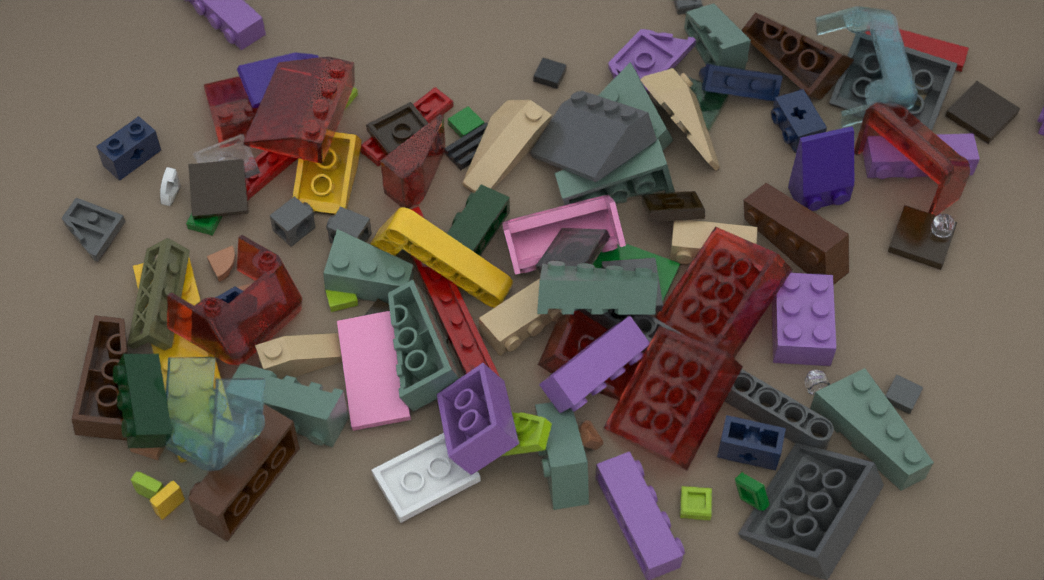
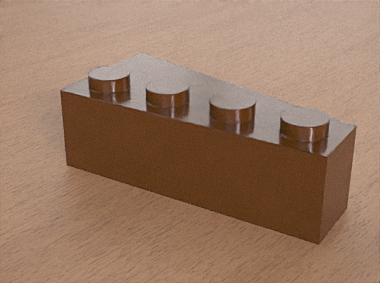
[741,12,855,100]
[743,183,849,285]
[72,315,128,441]

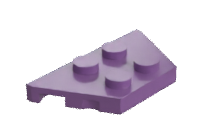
[608,29,696,94]

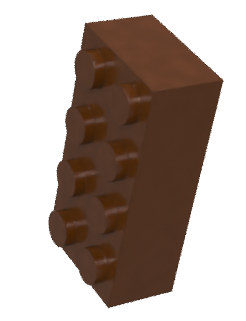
[188,404,300,542]

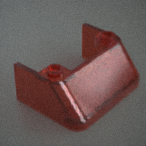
[854,102,970,215]
[167,235,302,365]

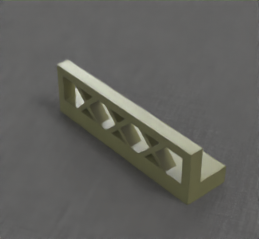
[127,238,190,351]

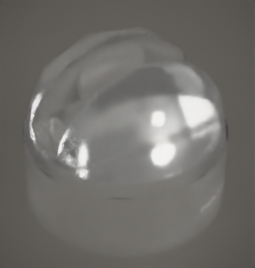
[931,213,955,237]
[804,369,830,395]

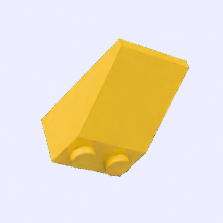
[292,128,362,214]

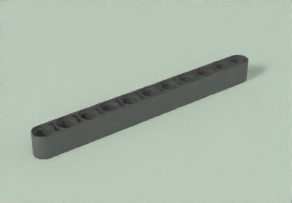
[574,309,834,450]

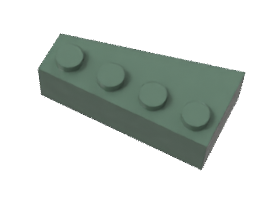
[555,139,675,205]
[537,261,658,315]
[388,279,461,412]
[224,363,349,448]
[810,368,934,491]

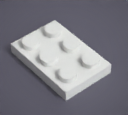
[372,433,480,523]

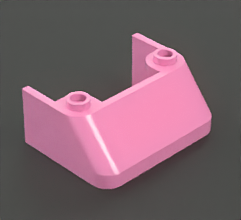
[502,195,626,275]

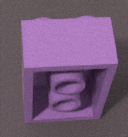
[771,272,836,366]
[437,363,519,475]

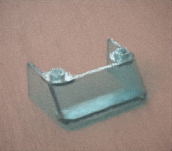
[815,6,918,127]
[165,357,266,471]

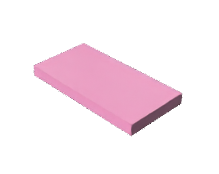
[337,311,411,431]

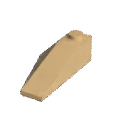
[640,68,720,171]
[462,100,551,193]

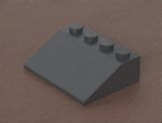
[829,31,958,135]
[530,90,657,182]
[738,442,884,580]

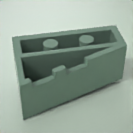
[684,3,751,69]
[598,62,673,151]
[323,229,414,304]
[535,402,589,510]

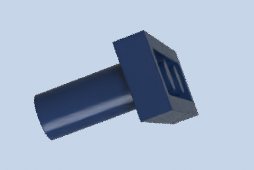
[699,63,783,101]

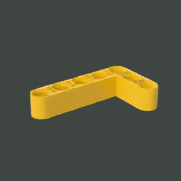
[370,207,513,308]

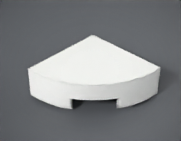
[160,167,181,206]

